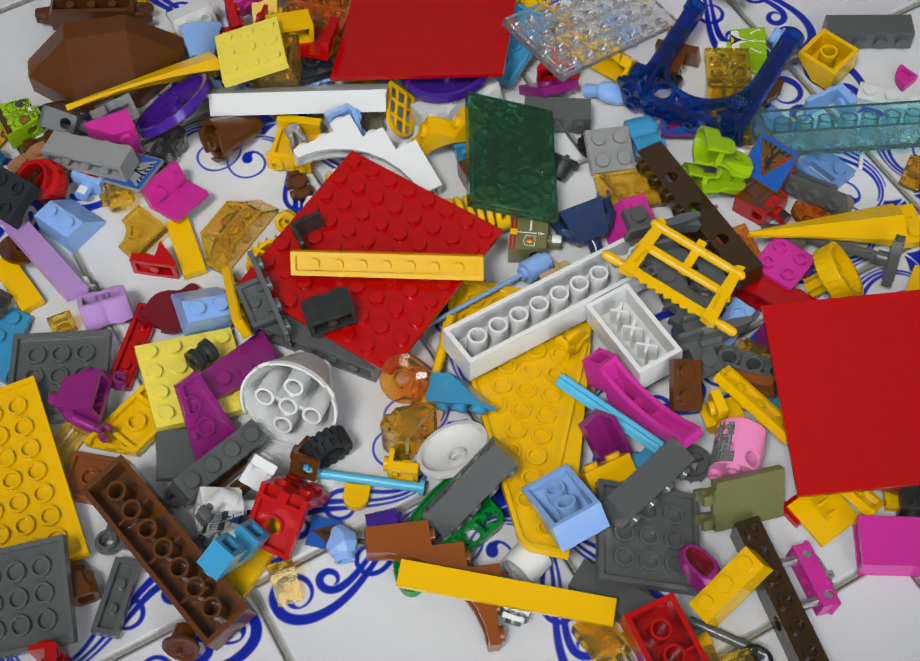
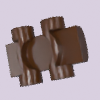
[285,170,314,201]

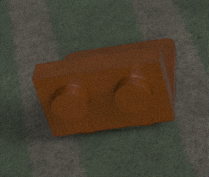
[669,359,704,412]

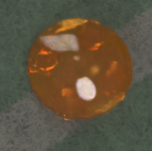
[790,200,830,222]

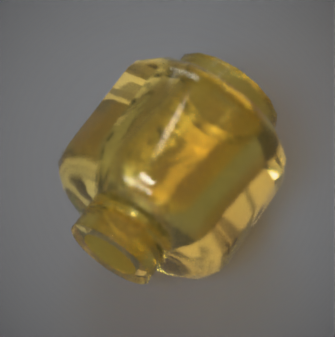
[99,184,135,213]

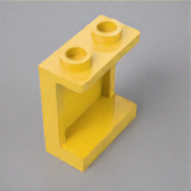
[266,114,324,174]

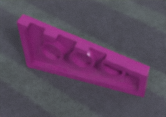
[200,330,279,400]

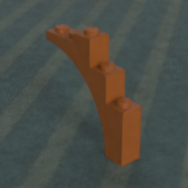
[364,520,507,652]

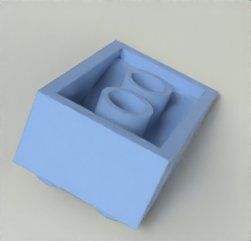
[521,463,610,552]

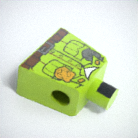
[0,98,44,149]

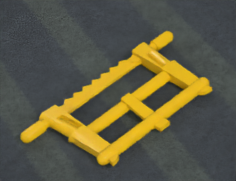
[602,216,746,336]

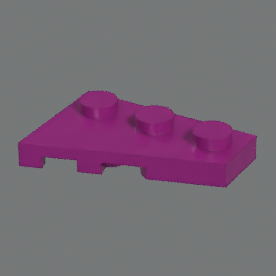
[174,370,236,461]

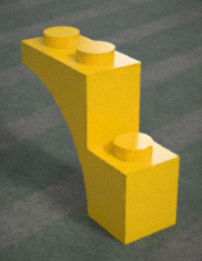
[411,107,489,156]

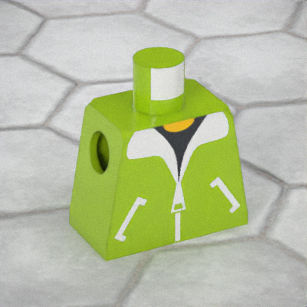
[716,27,767,71]

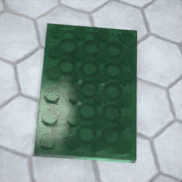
[465,92,559,224]

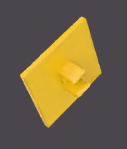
[787,494,858,548]

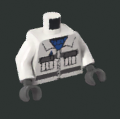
[194,486,255,548]

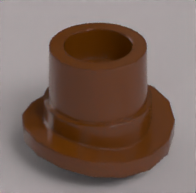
[162,622,200,661]

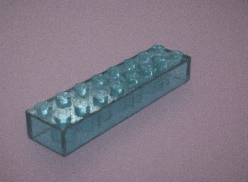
[751,100,920,159]

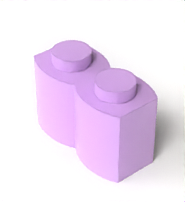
[77,285,134,330]

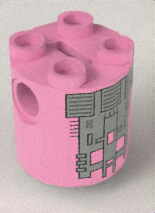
[707,417,767,480]

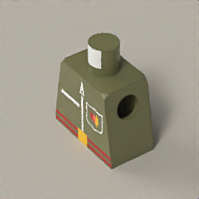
[508,213,562,263]

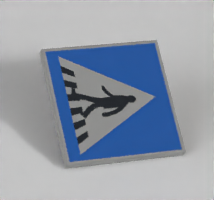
[101,152,164,193]

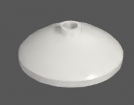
[417,420,489,479]

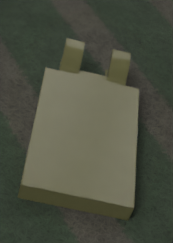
[693,465,785,532]

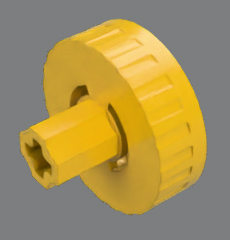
[804,242,864,298]

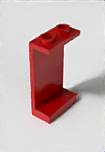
[255,4,339,61]

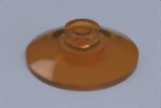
[379,353,429,404]

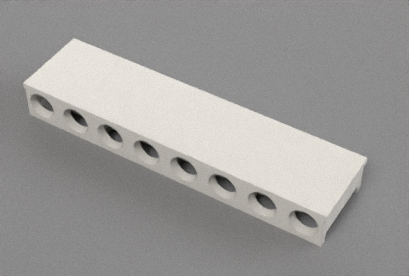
[207,83,388,116]

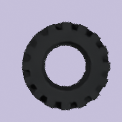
[304,425,353,468]

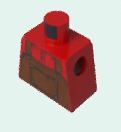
[732,172,791,226]

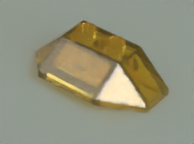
[200,200,279,274]

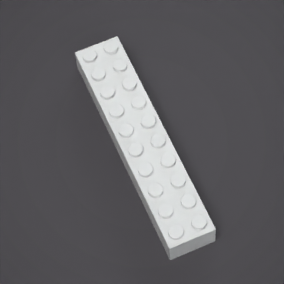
[443,237,647,381]

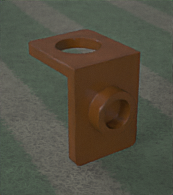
[289,435,320,482]

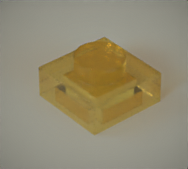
[46,310,78,332]

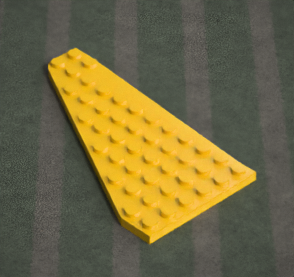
[448,280,592,560]

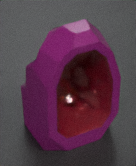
[678,544,721,592]

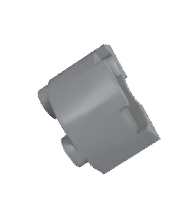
[89,93,141,124]

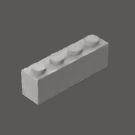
[41,130,139,182]

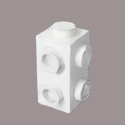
[166,0,218,37]

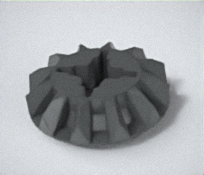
[684,444,711,484]

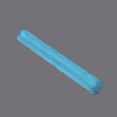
[555,374,664,453]

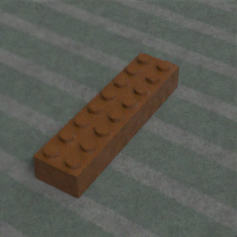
[81,455,258,651]

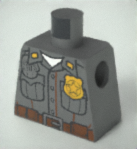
[38,100,91,135]

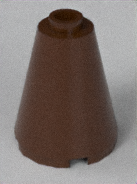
[198,115,263,163]

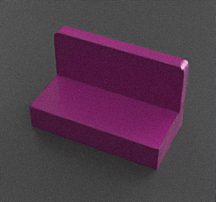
[578,409,634,463]

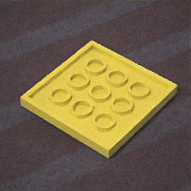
[134,327,247,432]

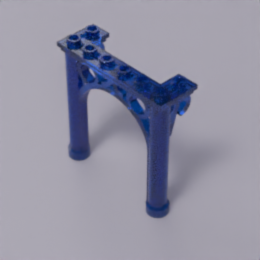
[617,0,805,147]

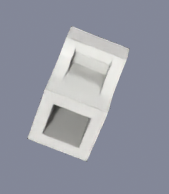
[238,451,278,492]

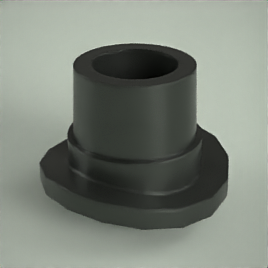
[548,152,580,182]

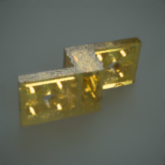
[704,48,753,146]

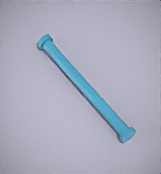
[302,464,426,496]

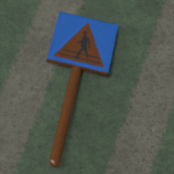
[305,515,365,550]

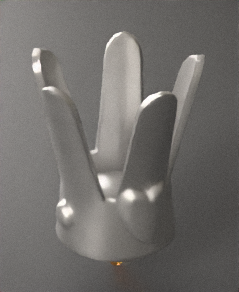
[284,123,311,154]

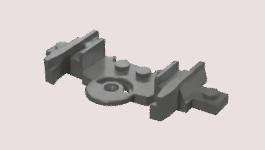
[620,204,753,379]

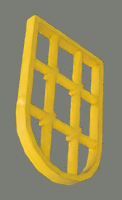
[386,80,416,138]

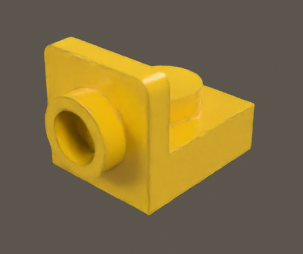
[383,448,420,482]

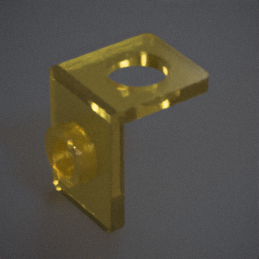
[266,558,304,607]

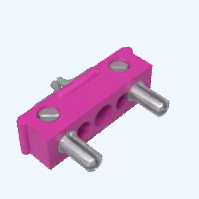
[780,540,841,616]

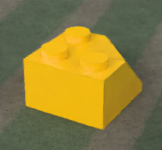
[798,28,860,90]

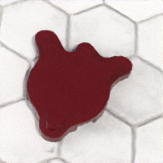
[137,283,199,334]

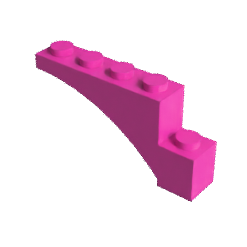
[582,347,703,449]

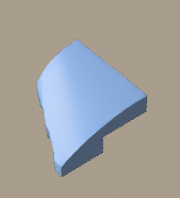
[180,21,223,58]

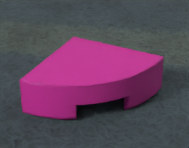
[895,64,918,92]

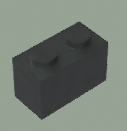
[300,286,359,338]

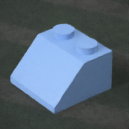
[34,199,106,254]
[171,286,232,336]

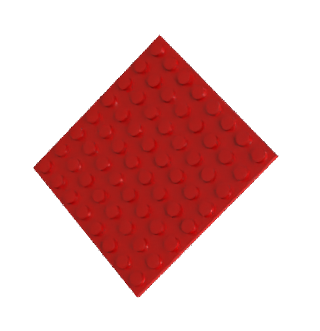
[330,0,517,81]
[237,151,503,375]
[761,290,920,498]

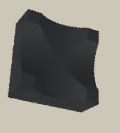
[0,166,43,230]

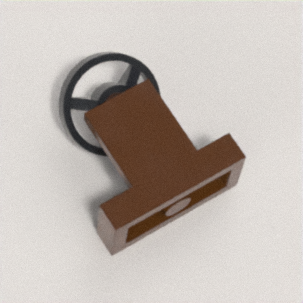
[652,39,700,86]

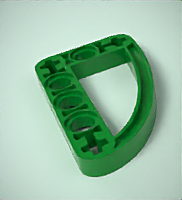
[393,478,504,597]

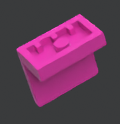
[141,161,209,222]
[757,238,815,291]

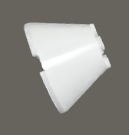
[240,350,338,447]

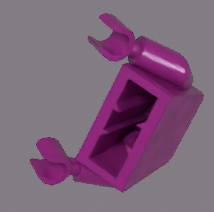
[48,367,126,443]

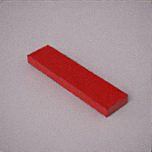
[110,302,156,392]

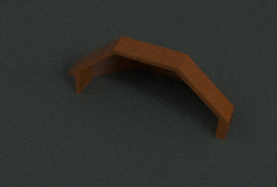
[28,14,187,111]

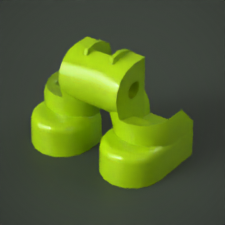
[682,125,754,212]

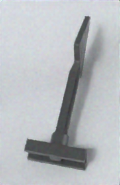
[761,223,906,287]

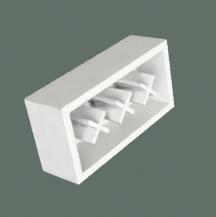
[585,283,683,388]

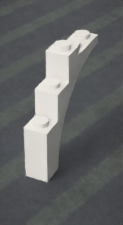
[293,114,442,195]

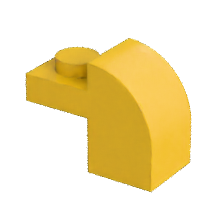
[699,388,745,434]

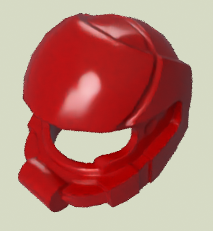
[15,159,69,204]

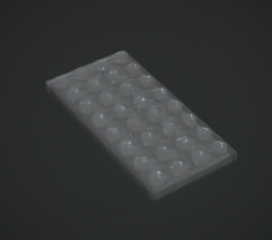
[502,0,678,81]

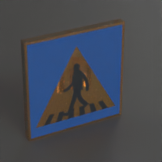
[748,130,802,194]

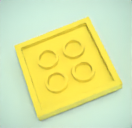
[214,16,289,88]

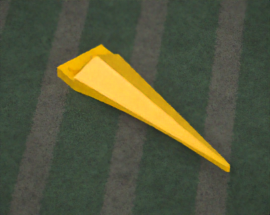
[65,51,221,111]
[747,203,920,248]

